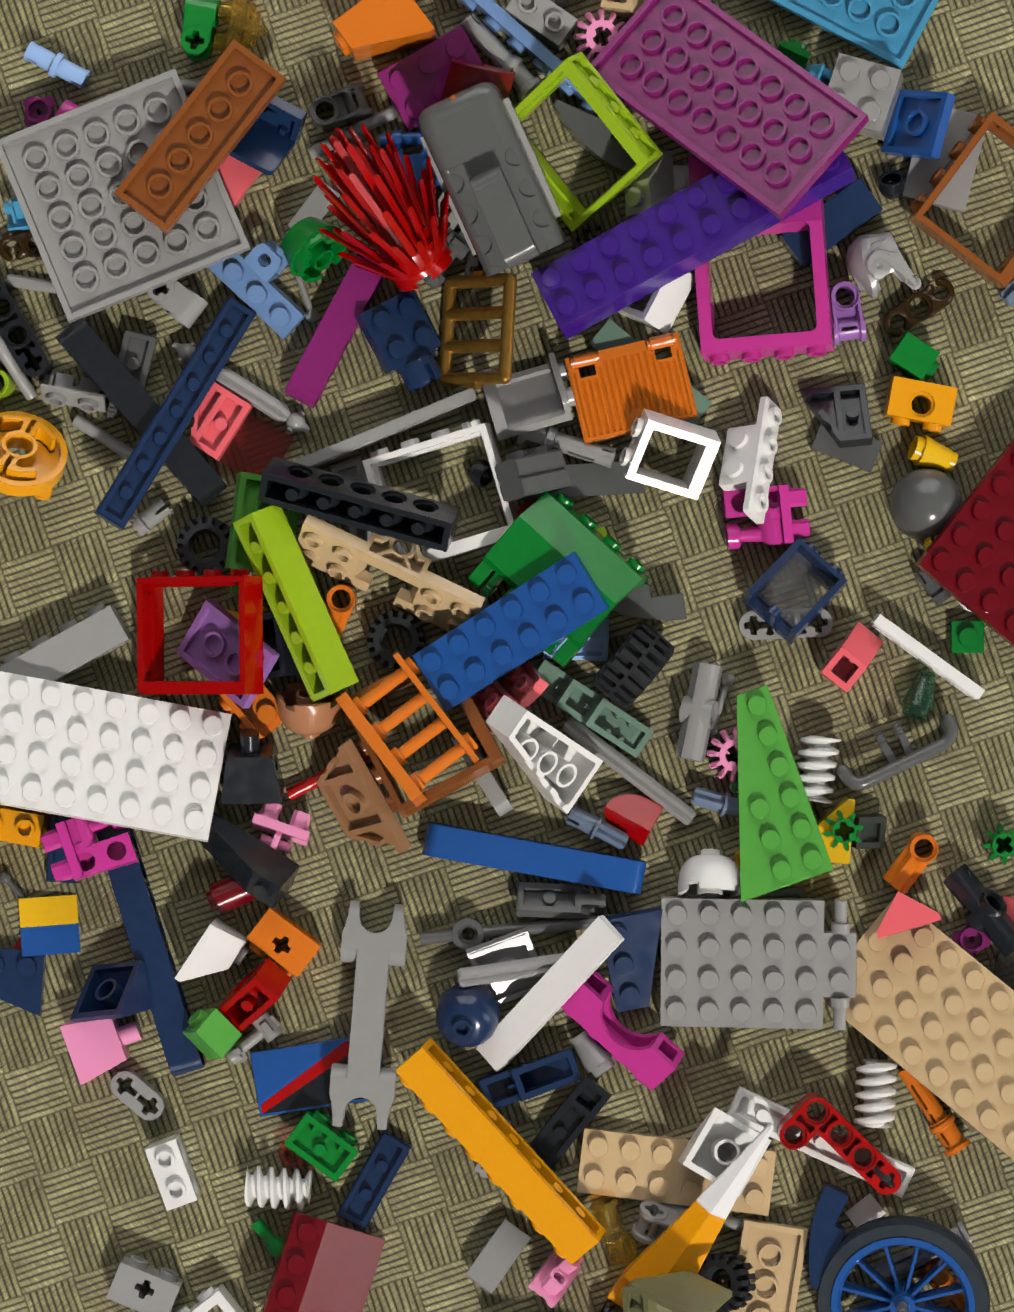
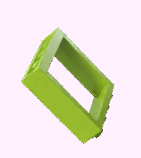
[515,51,663,232]

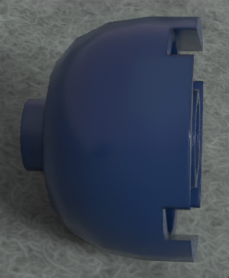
[436,982,501,1047]

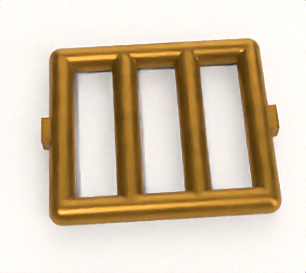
[439,270,517,389]

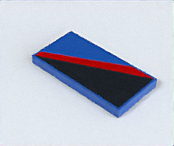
[250,1037,384,1117]

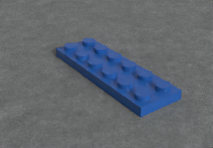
[412,552,610,712]

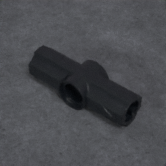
[943,863,1014,958]

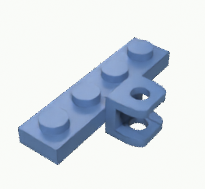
[208,241,307,339]

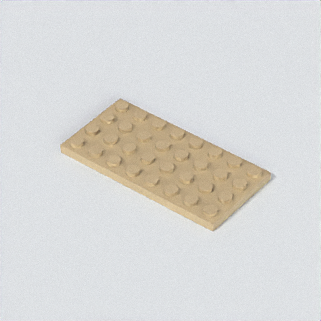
[823,898,1014,1160]

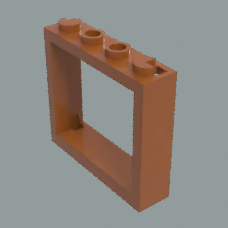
[907,111,1014,289]
[341,661,507,818]

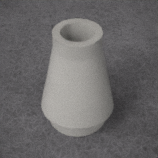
[571,1030,615,1080]

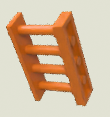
[335,652,480,807]

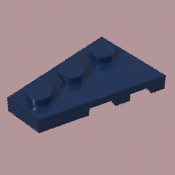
[606,906,663,1013]
[0,947,46,1016]

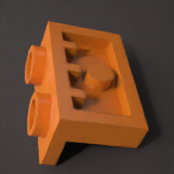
[218,684,282,741]

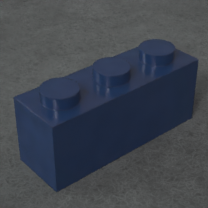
[779,178,883,271]

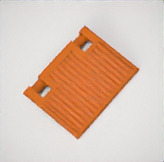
[564,332,698,444]

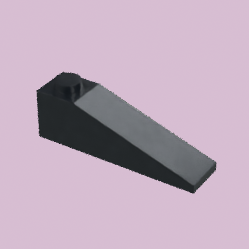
[199,812,300,908]

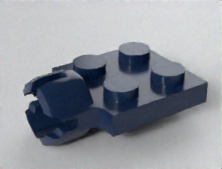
[355,290,442,392]

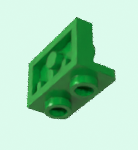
[284,1109,360,1182]

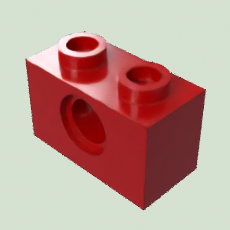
[217,957,291,1033]

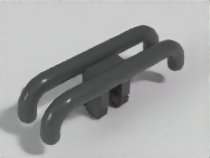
[835,714,958,791]

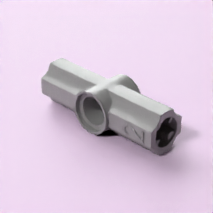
[675,662,723,763]

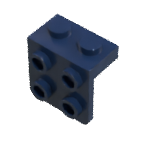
[230,96,307,175]

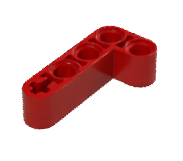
[777,1093,902,1195]

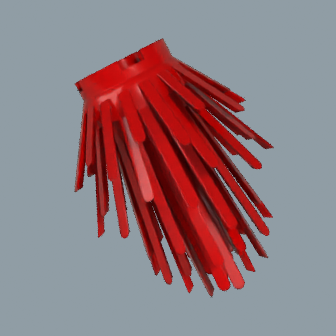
[312,123,453,292]

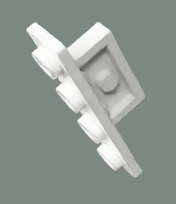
[719,396,782,524]

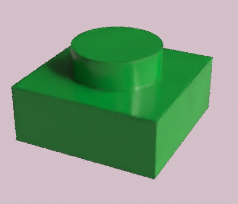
[950,621,984,653]

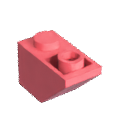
[818,621,884,692]

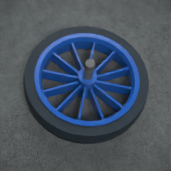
[817,1215,990,1312]

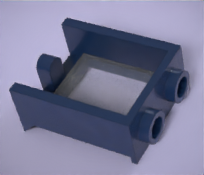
[743,538,848,644]

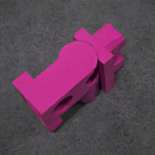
[720,484,810,550]
[40,818,139,882]

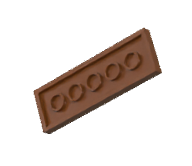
[114,39,287,235]

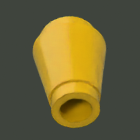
[907,435,958,471]

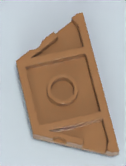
[316,739,411,853]

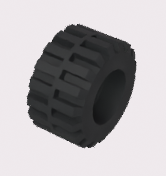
[592,622,675,709]

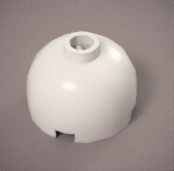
[678,849,740,897]

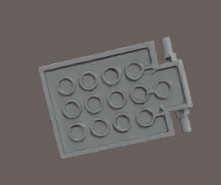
[660,896,857,1030]

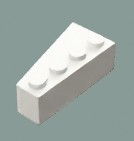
[486,695,603,814]

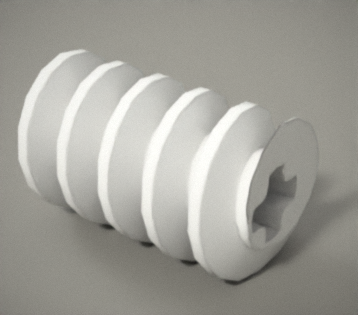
[796,735,841,804]
[854,1059,897,1128]
[244,1166,312,1211]

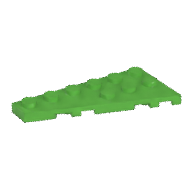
[736,685,834,902]

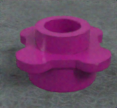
[23,96,56,127]
[952,922,991,958]

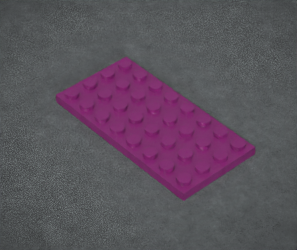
[591,0,869,221]

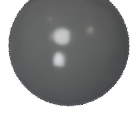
[889,468,963,541]

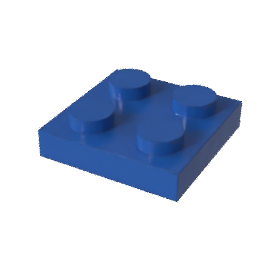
[881,89,956,160]

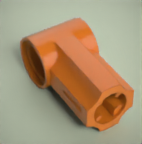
[325,583,358,638]
[882,831,939,894]

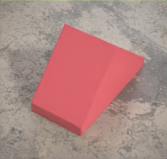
[876,891,941,939]

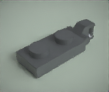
[516,882,606,919]

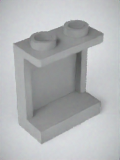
[478,352,576,441]

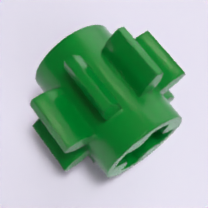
[822,810,864,851]
[981,823,1014,865]

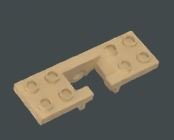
[297,515,486,632]

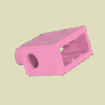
[60,1018,143,1085]

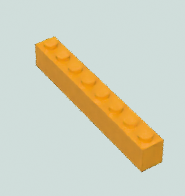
[395,1038,606,1265]

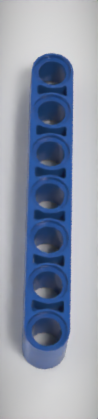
[422,822,647,894]

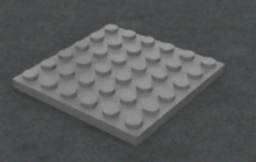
[0,68,251,323]

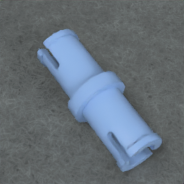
[23,41,91,90]

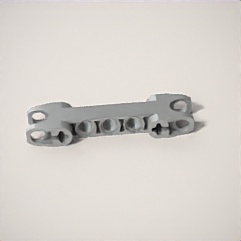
[329,901,408,1130]

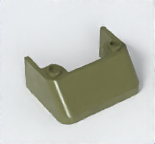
[622,1270,732,1312]

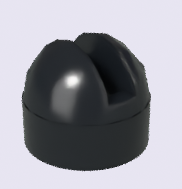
[878,171,905,200]
[466,459,493,488]

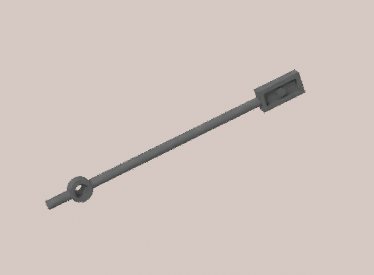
[419,886,806,950]

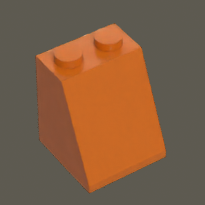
[332,0,436,61]

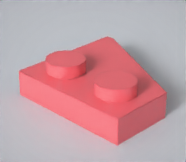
[190,382,253,461]

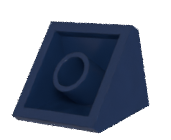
[70,960,153,1022]

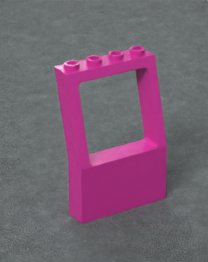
[688,156,834,365]

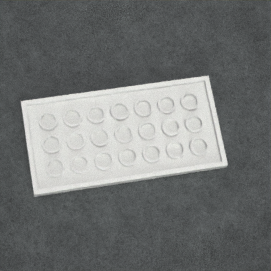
[0,671,232,842]

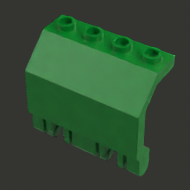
[467,491,649,667]

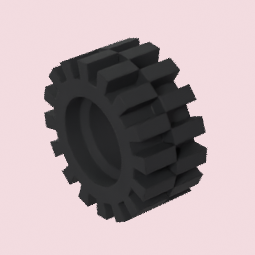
[176,517,230,575]
[367,611,426,669]
[698,1251,756,1312]

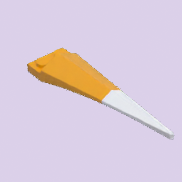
[607,1122,774,1308]

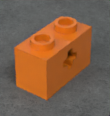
[246,907,323,978]

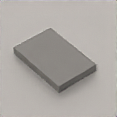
[901,108,985,213]

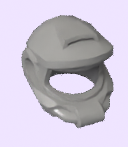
[845,232,922,299]

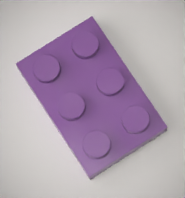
[176,599,280,709]

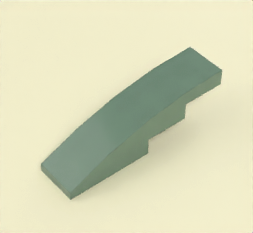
[535,658,654,758]

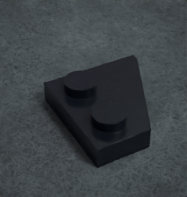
[803,383,873,448]

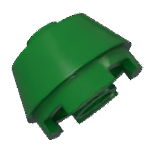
[281,217,347,282]

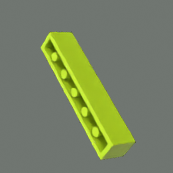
[233,505,359,702]

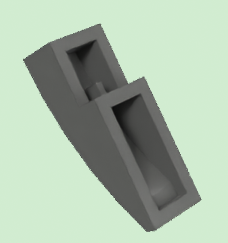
[554,100,636,176]
[612,585,687,621]

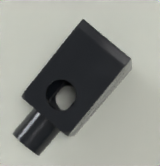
[221,728,285,804]

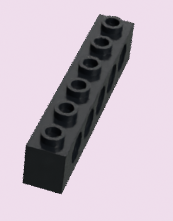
[258,457,461,552]

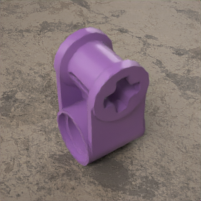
[830,281,867,346]

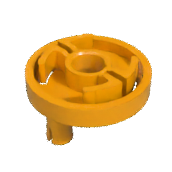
[0,411,68,500]

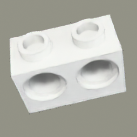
[145,1133,201,1211]

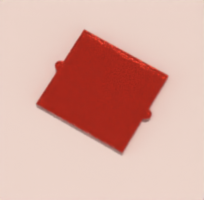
[220,414,294,475]

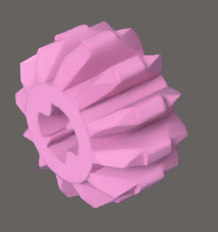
[573,9,625,61]
[707,727,738,783]

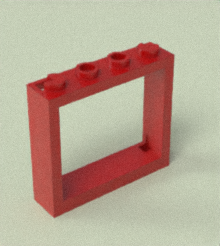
[136,569,264,695]

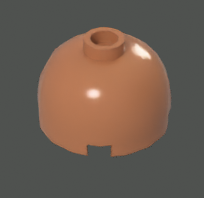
[276,681,341,739]

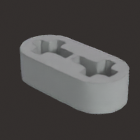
[110,1069,166,1121]

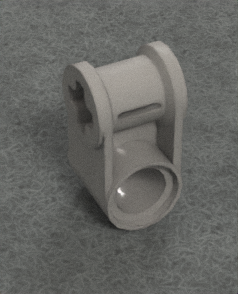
[147,280,208,329]
[631,1201,683,1245]

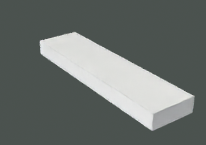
[870,614,985,700]

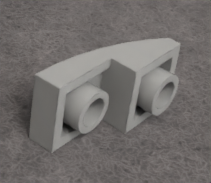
[465,1219,531,1295]

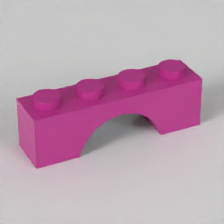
[561,971,685,1091]

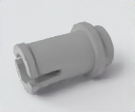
[130,497,172,536]

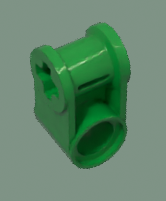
[180,0,221,62]

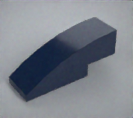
[474,1048,582,1109]
[808,1180,849,1290]

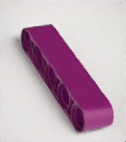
[284,254,384,408]

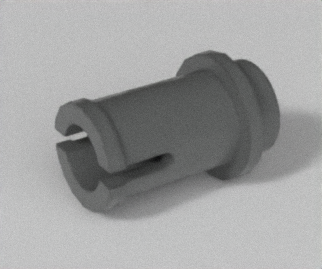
[914,570,952,606]

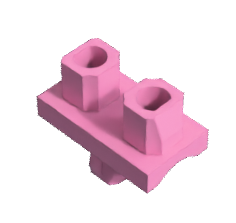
[252,804,310,853]
[528,1249,583,1308]

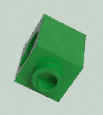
[886,331,940,381]

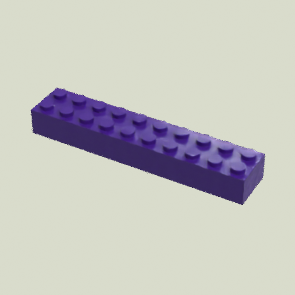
[531,151,856,339]

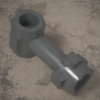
[422,230,470,289]

